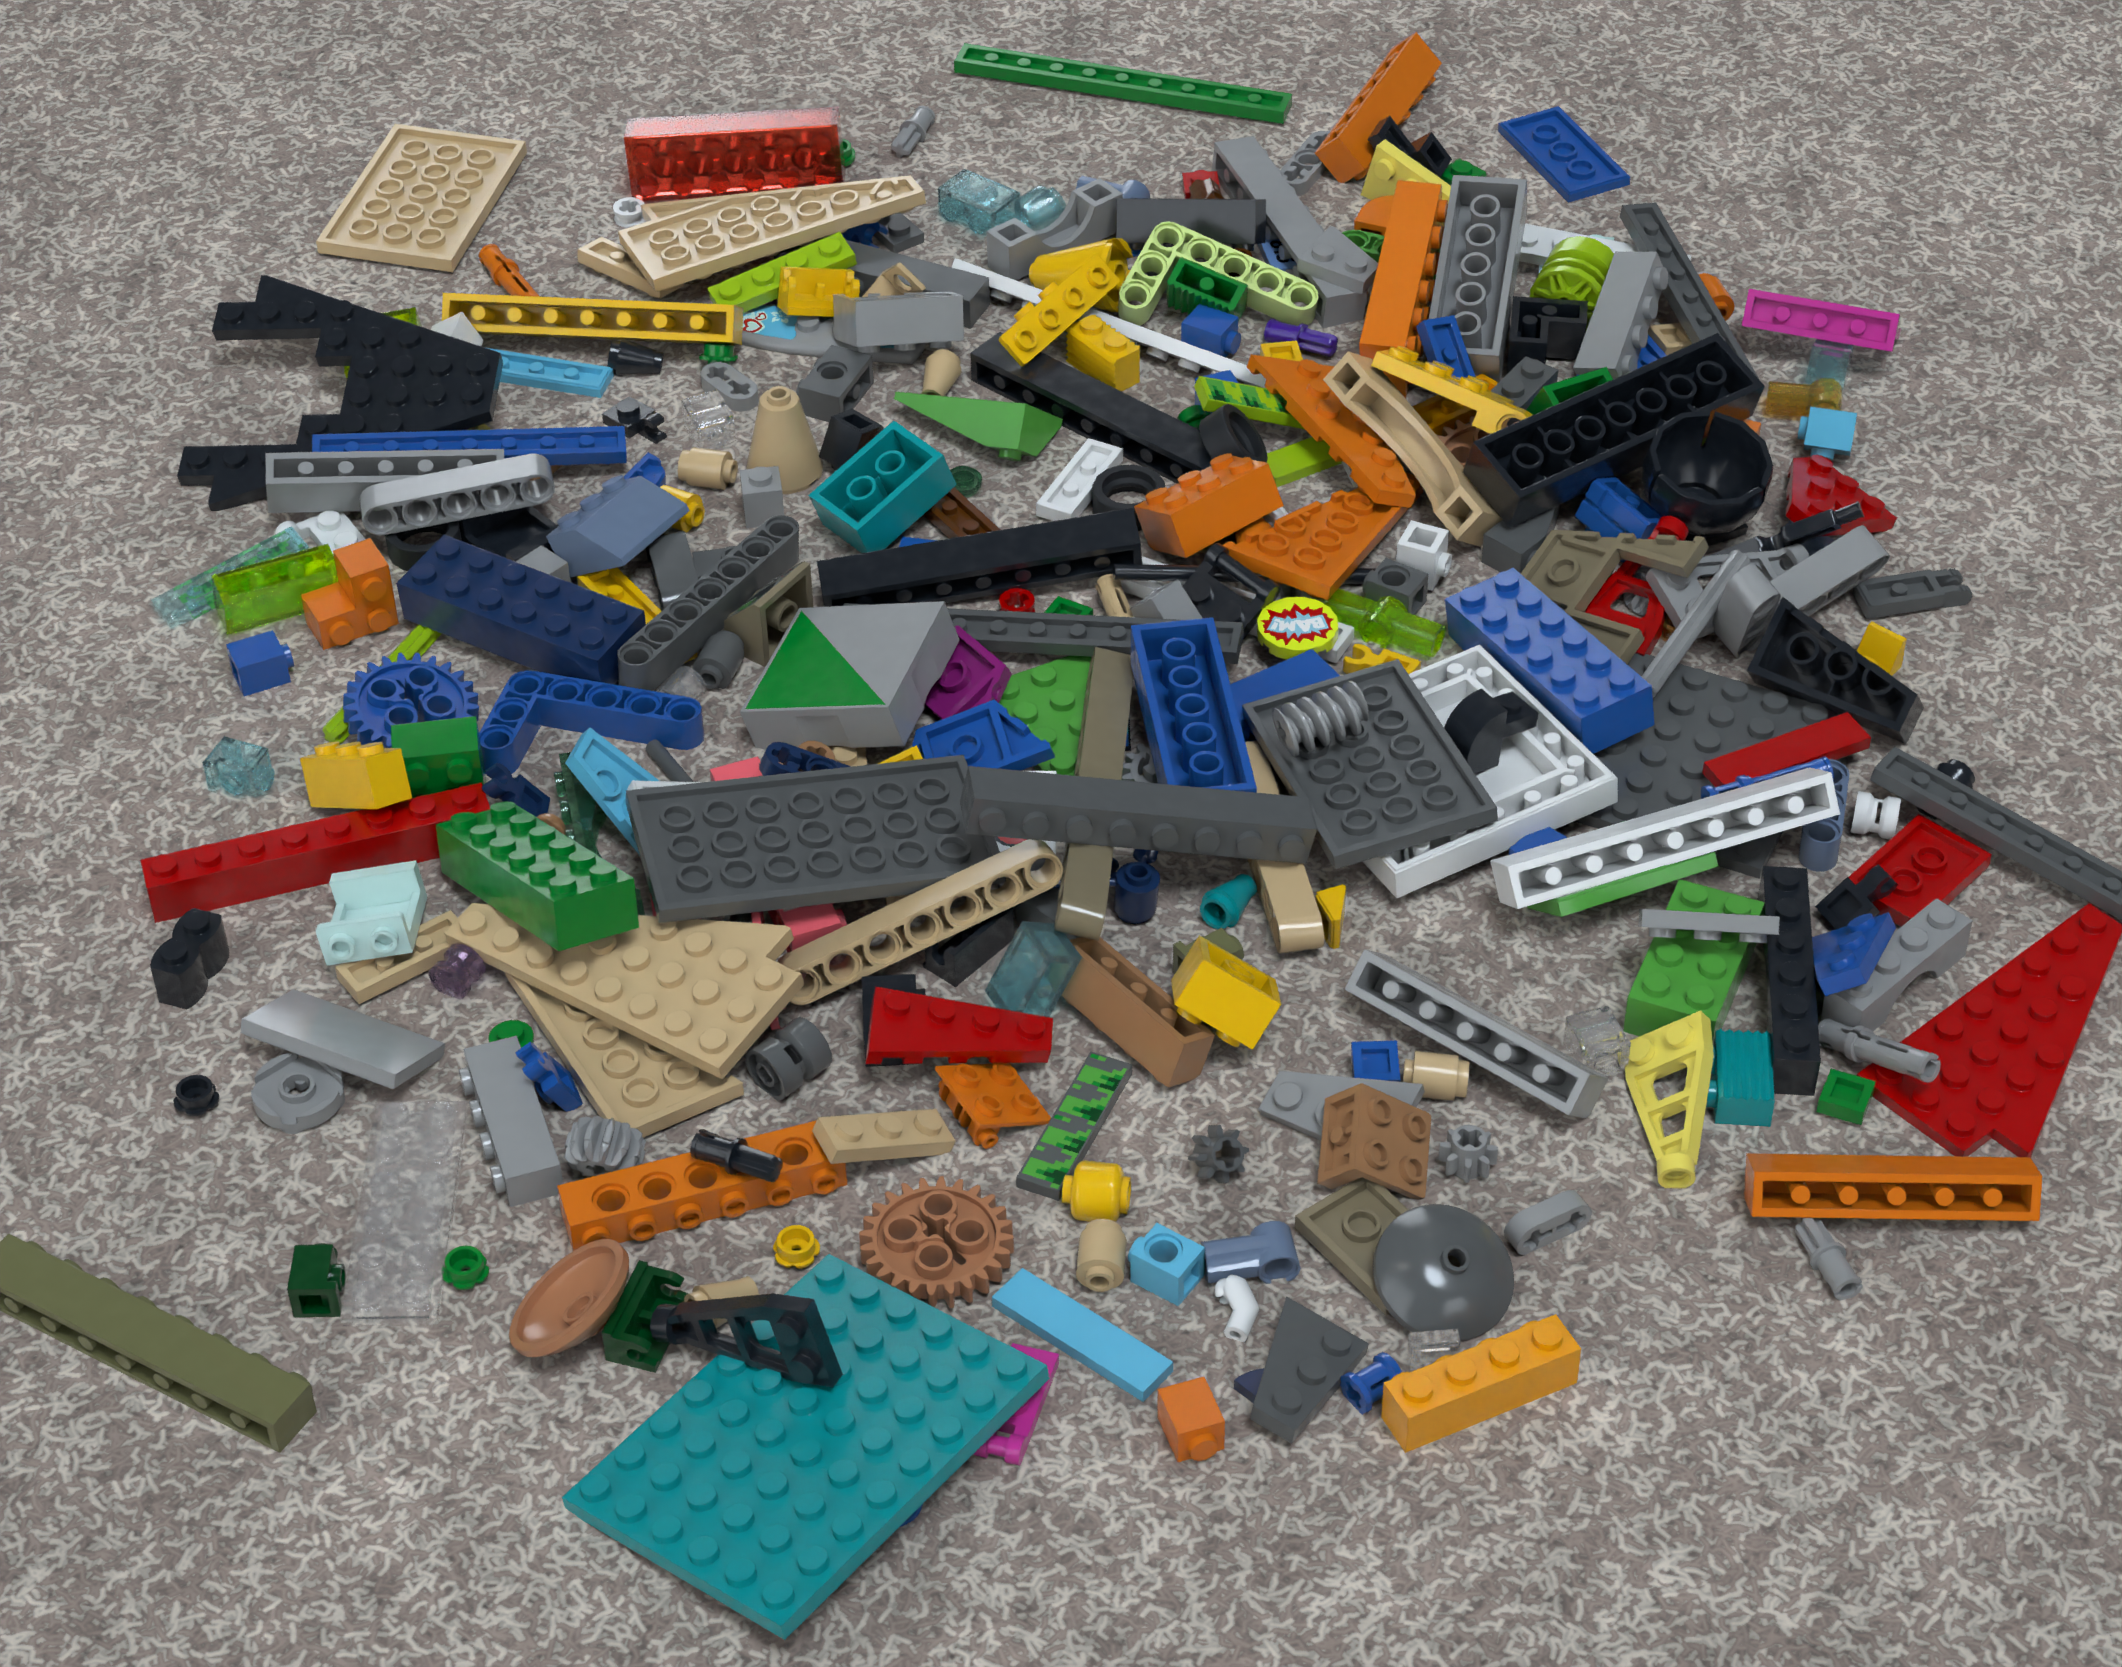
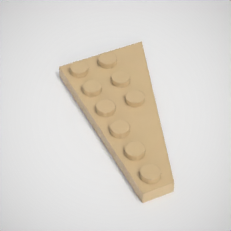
[505,972,744,1138]

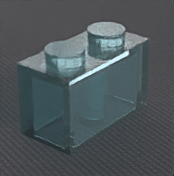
[938,169,1021,236]
[985,921,1082,1017]

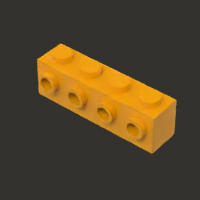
[1381,1314,1581,1453]

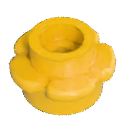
[773,1225,820,1269]

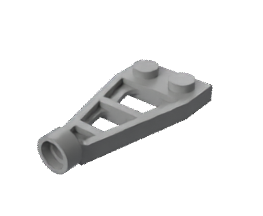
[1645,543,1810,639]

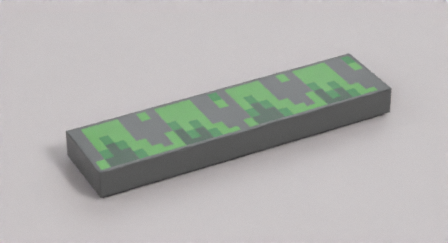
[1016,1051,1132,1201]

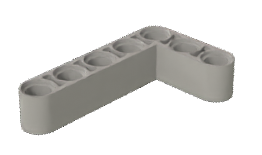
[1712,525,1890,658]

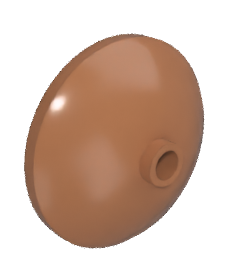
[509,1239,629,1357]

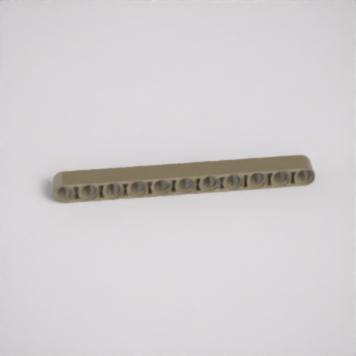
[1054,647,1133,941]

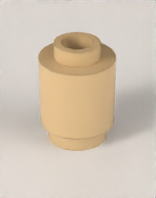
[678,447,738,490]
[1402,1051,1470,1101]
[1076,1219,1127,1292]

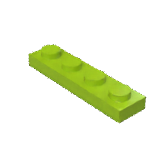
[707,232,857,313]

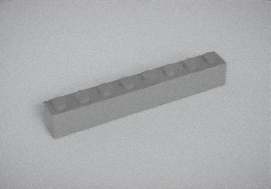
[1212,136,1369,328]

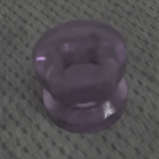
[429,943,486,1000]

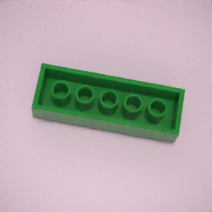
[436,801,639,951]

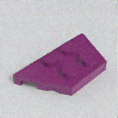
[924,625,1012,720]

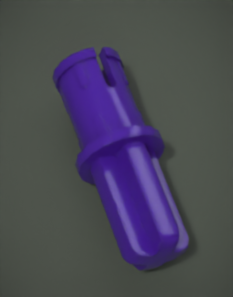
[1264,319,1338,357]

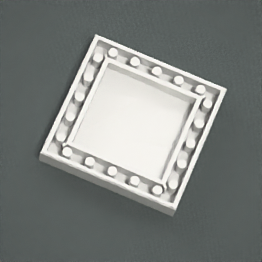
[1363,645,1618,898]

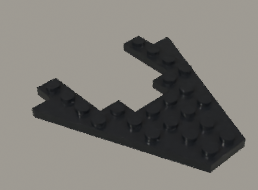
[177,275,503,511]

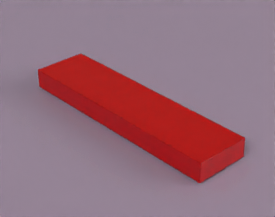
[1702,712,1871,787]

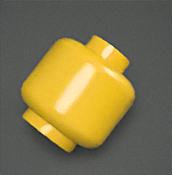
[1062,1160,1131,1222]

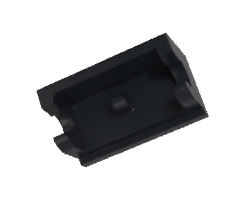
[923,907,1014,987]

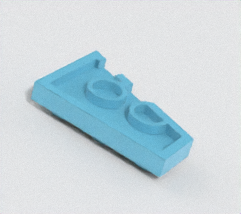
[565,727,659,856]

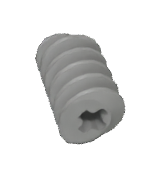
[1272,681,1369,758]

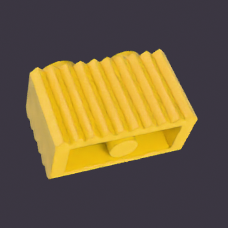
[1065,315,1140,392]

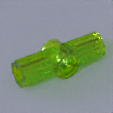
[1324,588,1446,657]

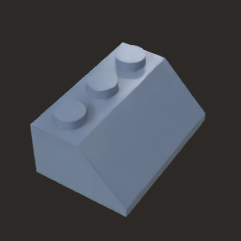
[546,475,690,577]

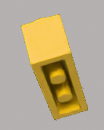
[300,741,412,809]

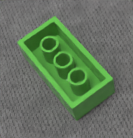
[1623,879,1765,1045]

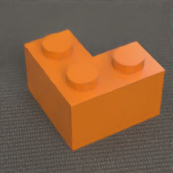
[301,538,399,650]

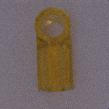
[1765,378,1843,417]

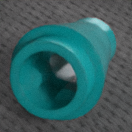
[1200,874,1257,929]

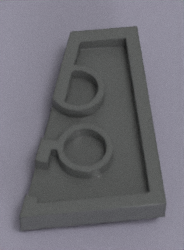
[1250,1296,1369,1444]

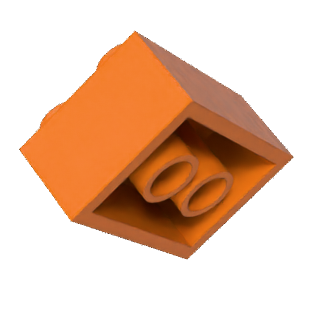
[1134,453,1284,558]

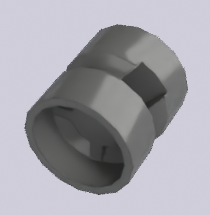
[745,1017,832,1101]

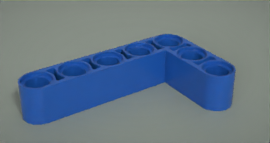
[479,670,705,774]

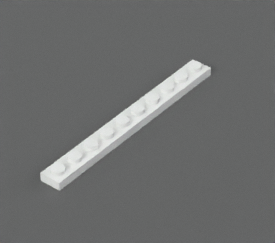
[952,258,1266,388]

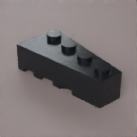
[1747,597,1924,744]

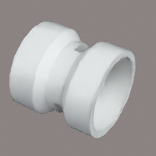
[1851,791,1901,839]

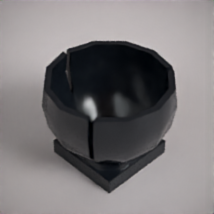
[1640,411,1773,546]

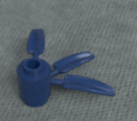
[1053,849,1160,924]

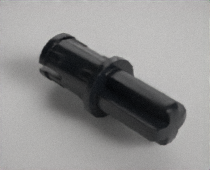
[690,1129,783,1182]

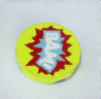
[1257,597,1338,659]

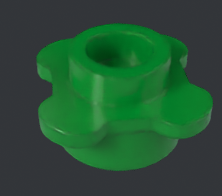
[699,343,738,365]

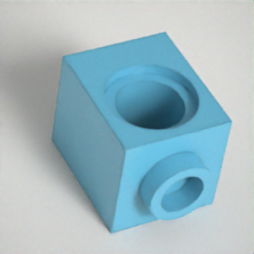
[1128,1223,1205,1306]

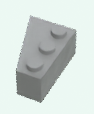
[833,292,964,353]

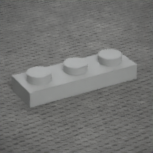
[1638,909,1780,943]

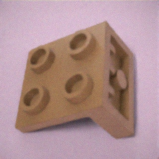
[1317,1083,1431,1199]

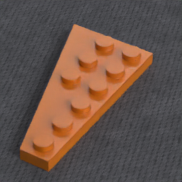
[1247,354,1416,508]
[1222,472,1424,601]

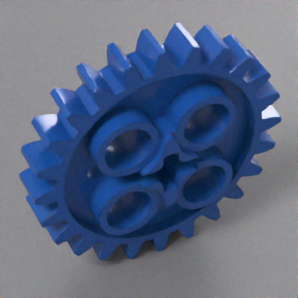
[343,653,479,748]

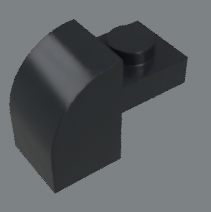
[1367,116,1452,178]
[1444,688,1539,773]

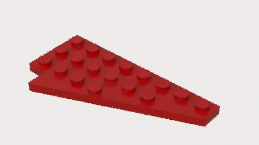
[1856,903,2122,1158]

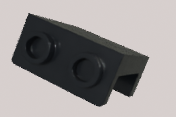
[459,506,559,562]

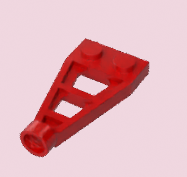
[1584,516,1689,656]

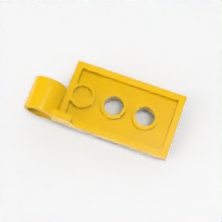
[1371,346,1532,434]

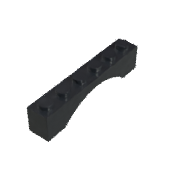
[1757,866,1821,1096]

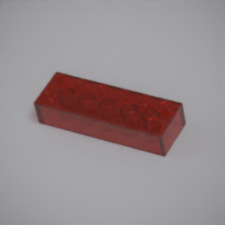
[624,106,846,201]

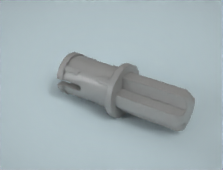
[891,106,935,158]
[1795,1218,1863,1300]

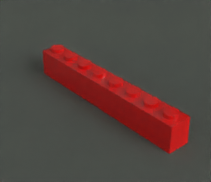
[140,783,490,923]

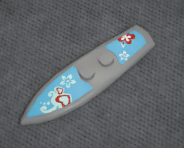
[742,304,926,364]

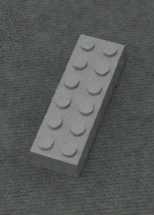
[1423,175,1528,383]

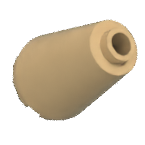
[746,386,823,494]

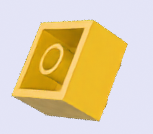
[1171,935,1281,1050]

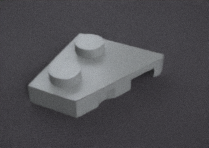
[1297,226,1378,294]

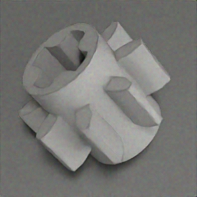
[1439,1124,1498,1183]

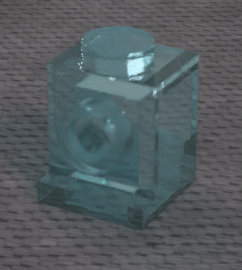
[202,736,275,798]

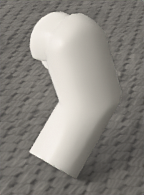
[1215,1275,1259,1342]

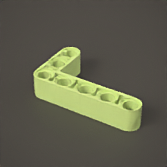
[1118,221,1318,326]

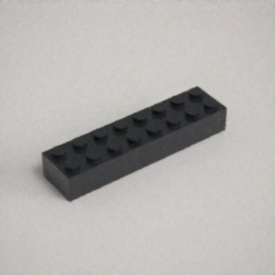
[1463,333,1765,528]

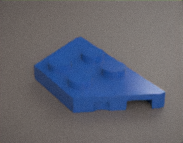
[912,700,1055,771]

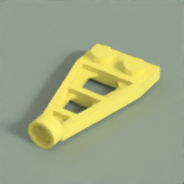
[1623,1010,1714,1188]

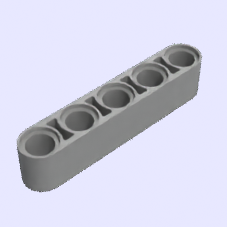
[360,454,555,535]

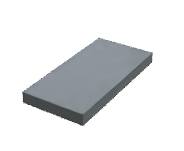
[240,989,445,1089]

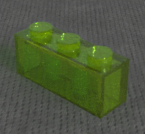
[211,544,338,635]

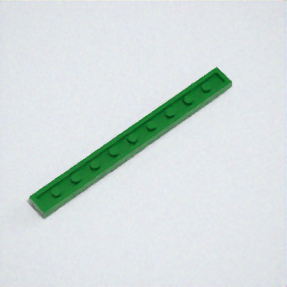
[954,43,1292,124]

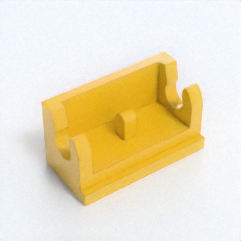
[777,266,860,317]

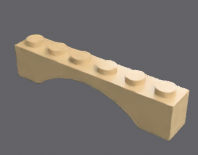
[1323,351,1502,547]

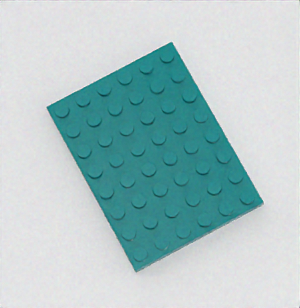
[562,1254,1050,1640]

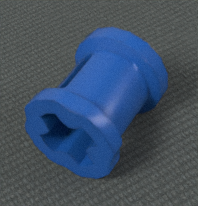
[1340,1352,1402,1415]

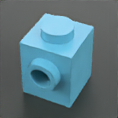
[1797,406,1857,460]

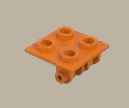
[935,1063,1051,1149]

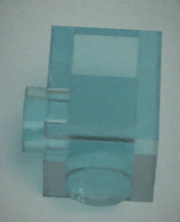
[1805,339,1854,393]

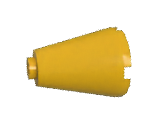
[1029,238,1133,312]

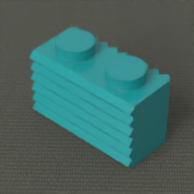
[1706,1028,1775,1127]

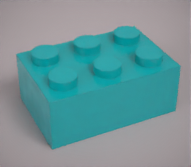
[808,421,956,553]

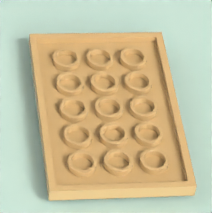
[316,123,527,272]

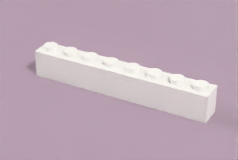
[1490,767,1840,909]

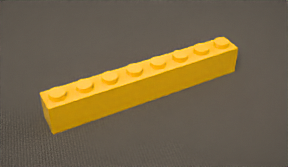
[442,293,743,345]

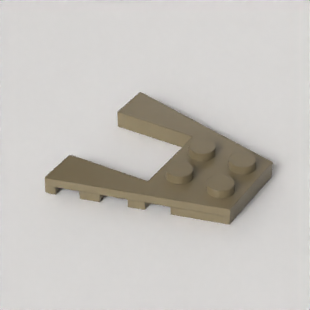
[1520,530,1709,664]

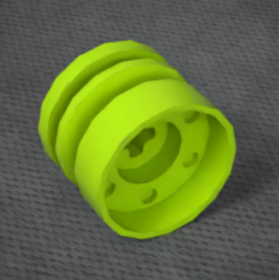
[1530,236,1614,331]

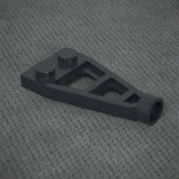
[650,1293,843,1388]

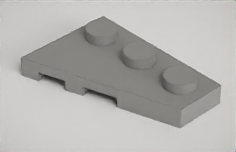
[1258,1071,1425,1140]

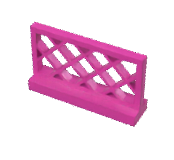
[1742,289,1901,352]

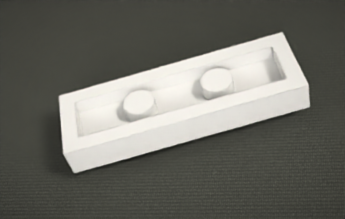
[1036,438,1123,521]

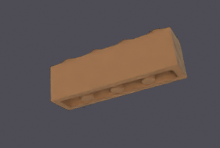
[1049,937,1215,1088]

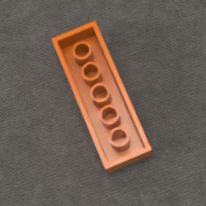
[1359,180,1448,398]

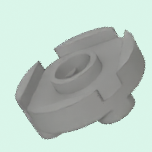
[251,1052,345,1134]

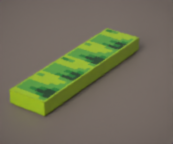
[1194,376,1304,429]

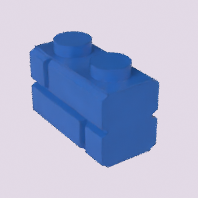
[1575,477,1663,563]

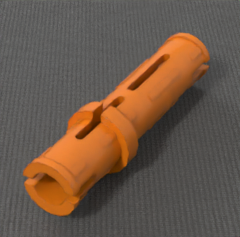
[478,244,540,297]

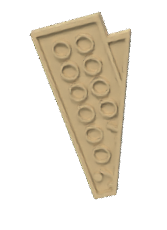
[618,175,926,292]
[444,903,804,1079]

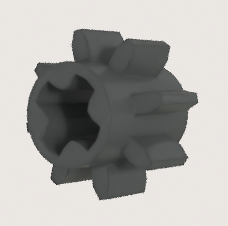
[1188,1125,1249,1183]

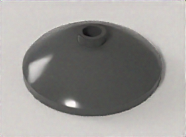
[1373,1204,1514,1343]

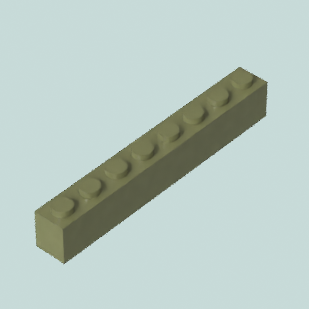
[0,1234,317,1453]

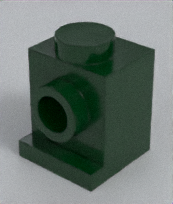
[287,1243,346,1318]

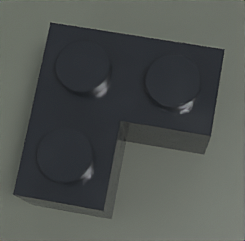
[1506,296,1588,375]

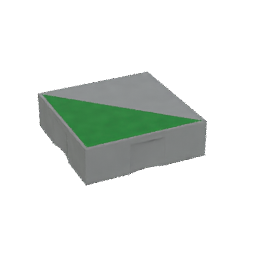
[740,601,959,750]

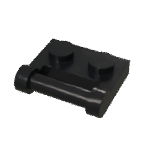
[1183,543,1281,639]

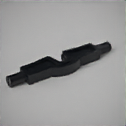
[1697,501,1864,579]

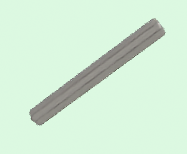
[1641,550,1750,697]

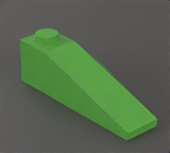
[894,392,1063,461]

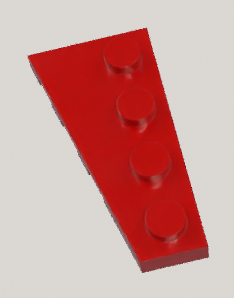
[865,986,1053,1064]

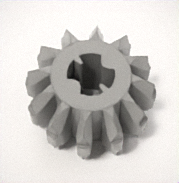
[564,1115,646,1176]

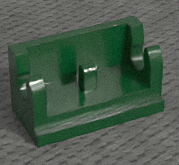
[602,1260,688,1373]

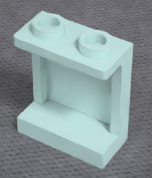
[316,860,427,966]

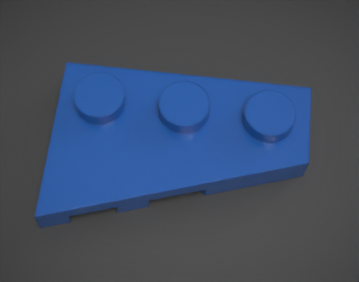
[1812,912,1896,996]

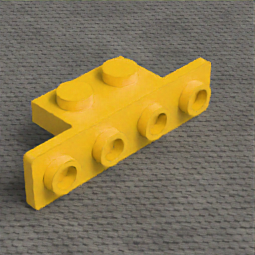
[999,254,1120,366]

